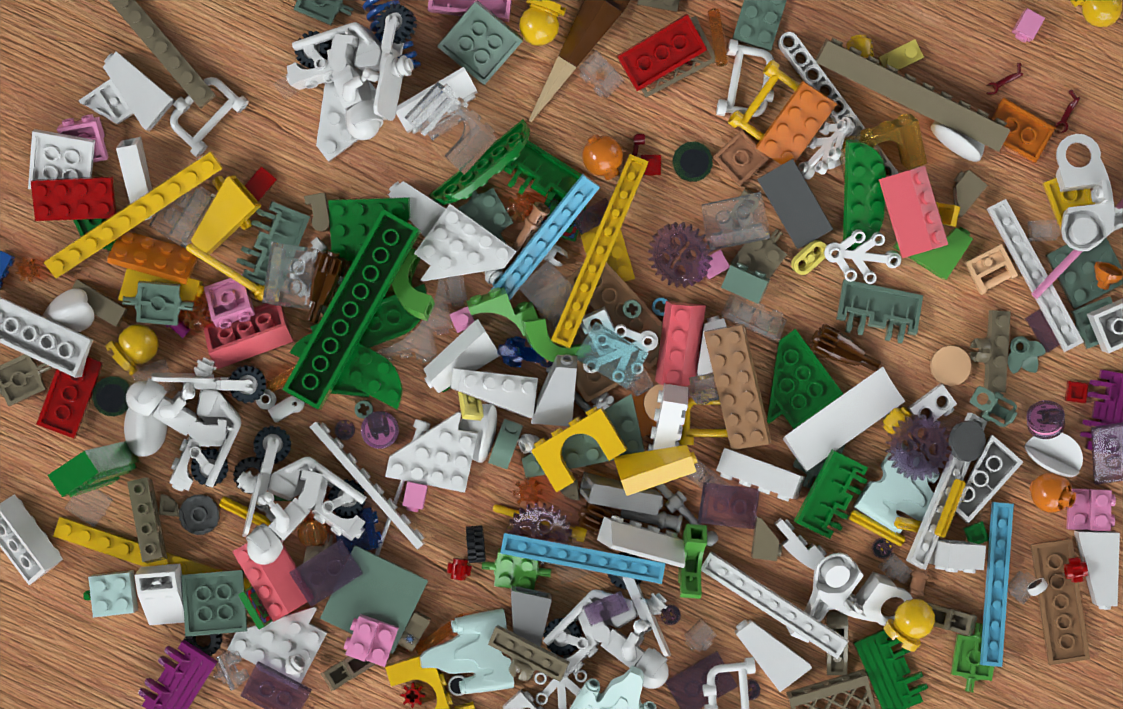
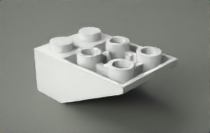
[134,564,184,625]

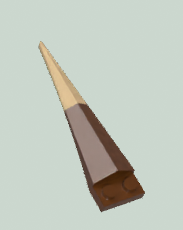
[529,0,631,122]

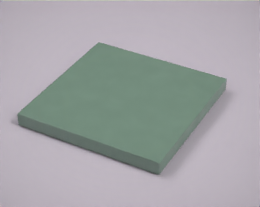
[320,545,428,654]

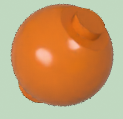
[582,134,623,180]
[1029,472,1076,513]

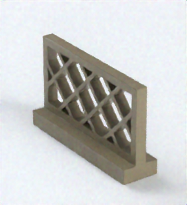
[641,16,718,98]
[786,669,876,709]

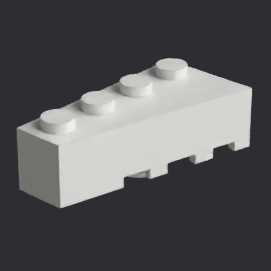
[451,368,538,419]
[648,383,688,451]
[955,435,1023,523]
[716,448,805,501]

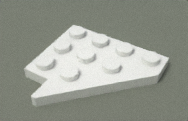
[316,80,385,162]
[414,204,516,281]
[385,411,478,493]
[227,606,328,687]

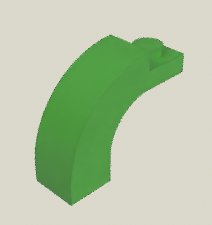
[392,248,435,321]
[522,317,592,362]
[678,524,707,599]

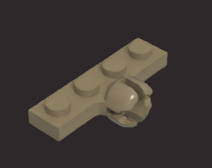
[970,310,1011,393]
[488,625,570,682]

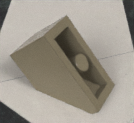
[953,170,988,218]
[751,516,782,561]

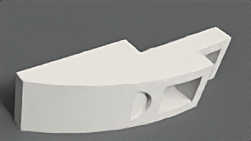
[774,518,827,570]

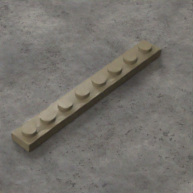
[108,0,216,109]

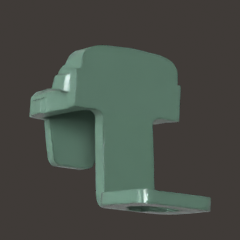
[970,386,1017,427]

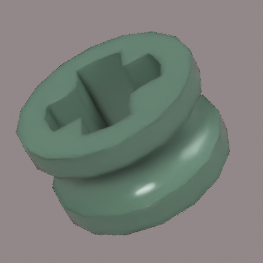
[622,300,641,318]
[354,400,373,419]

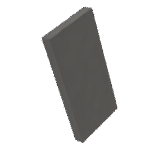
[757,159,833,249]

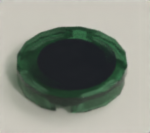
[672,142,713,182]
[92,376,131,417]

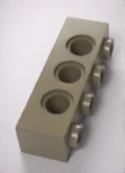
[127,477,167,563]

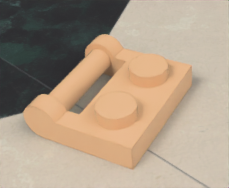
[965,244,1018,295]

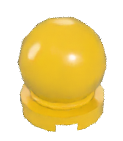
[519,0,567,46]
[1070,0,1123,28]
[105,324,159,376]
[883,599,935,652]

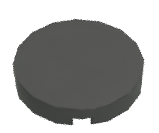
[949,421,986,462]
[179,494,220,535]

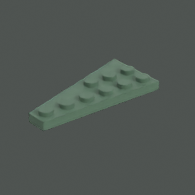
[522,393,645,478]

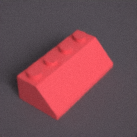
[879,166,948,258]
[203,299,294,370]
[655,301,706,386]
[232,542,314,622]

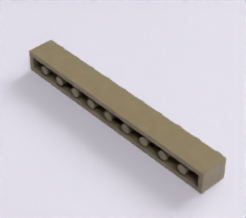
[815,37,1010,152]

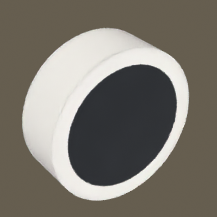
[1026,578,1048,596]
[448,675,466,696]

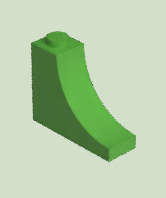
[893,227,973,280]

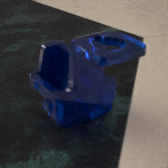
[497,336,553,368]

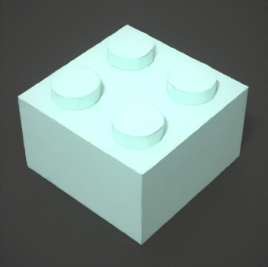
[88,570,138,618]

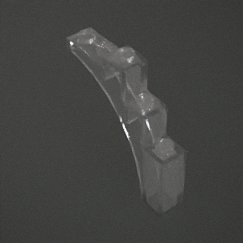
[375,275,468,363]

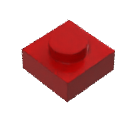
[641,155,661,176]

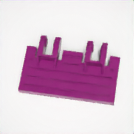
[1080,370,1123,456]
[138,640,218,709]

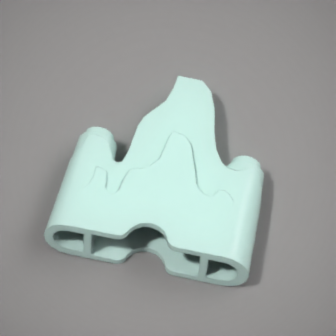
[854,440,953,533]
[420,608,514,694]
[569,666,657,709]

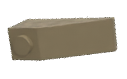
[826,611,848,675]

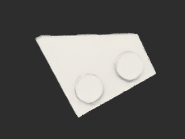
[79,79,134,124]

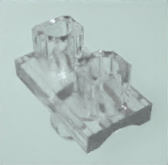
[213,650,249,691]

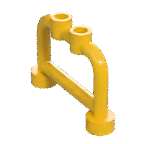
[728,59,799,140]
[678,392,728,445]

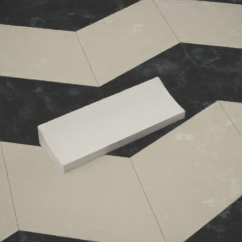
[0,297,93,377]
[783,367,905,472]

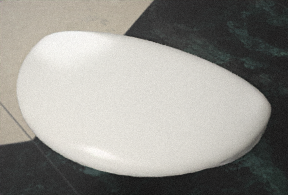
[931,121,985,162]
[43,288,94,332]
[458,404,497,463]
[124,407,167,457]
[1025,432,1083,477]

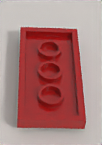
[616,14,707,92]
[31,176,116,221]
[36,356,104,439]

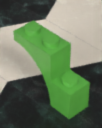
[466,287,538,336]

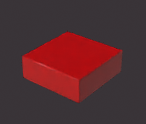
[1065,381,1089,404]

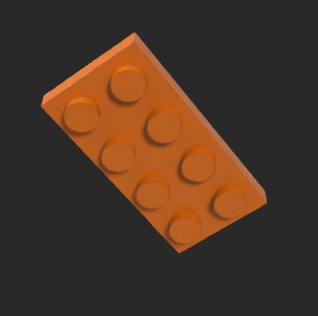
[756,81,837,165]
[107,231,198,285]

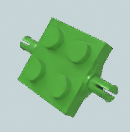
[482,548,551,590]
[950,623,994,692]

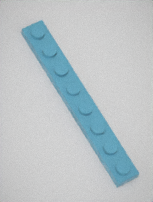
[488,174,600,300]
[980,502,1014,667]
[500,533,666,584]

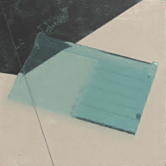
[575,322,649,388]

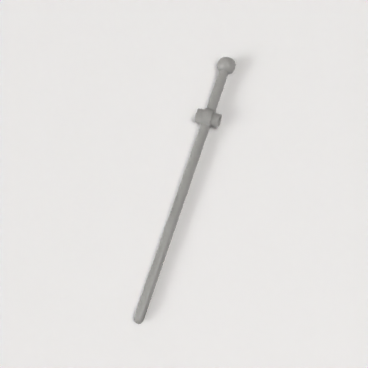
[546,366,718,547]

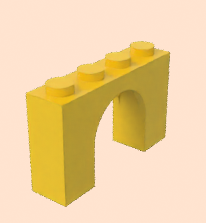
[531,406,628,492]
[385,653,453,709]

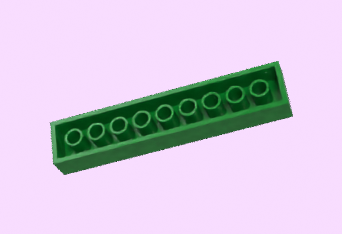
[282,209,421,410]
[47,441,140,498]

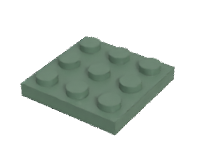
[437,0,523,85]
[1045,238,1123,309]
[181,570,248,636]

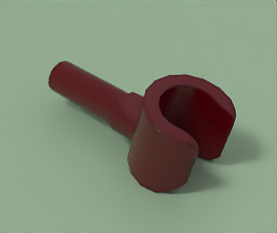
[632,134,645,157]

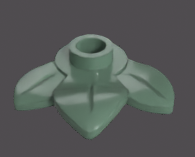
[1007,336,1046,374]

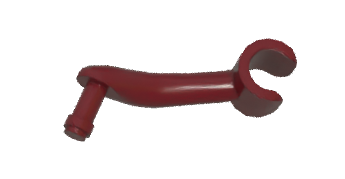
[986,63,1024,96]
[1055,89,1080,134]

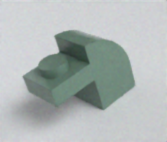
[488,419,523,470]

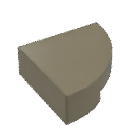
[560,480,580,500]
[159,494,180,517]

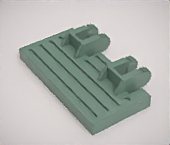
[236,201,310,292]
[836,279,923,344]

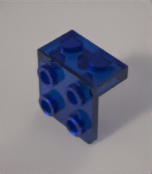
[336,507,382,555]

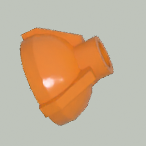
[1094,262,1123,290]

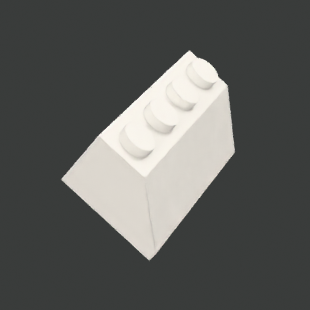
[396,67,478,134]
[0,494,63,585]
[597,515,685,568]

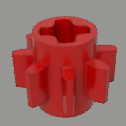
[1064,557,1088,583]
[447,558,472,581]
[400,682,426,708]

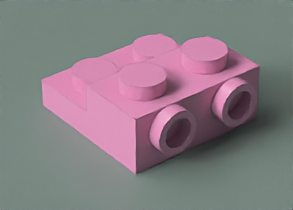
[57,114,109,162]
[204,274,255,329]
[1066,489,1116,531]
[343,614,399,667]

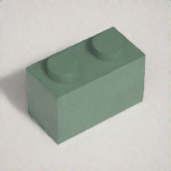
[721,262,771,304]

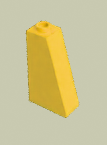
[191,176,261,255]
[118,268,204,301]
[614,445,698,496]

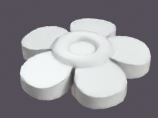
[591,392,614,410]

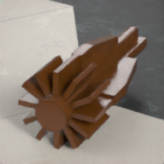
[307,250,348,323]
[811,324,881,372]
[578,502,629,533]

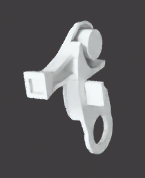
[1056,134,1123,252]
[786,552,913,643]

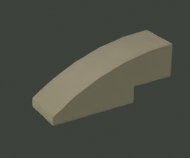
[72,279,129,327]
[924,601,977,636]
[321,656,375,691]

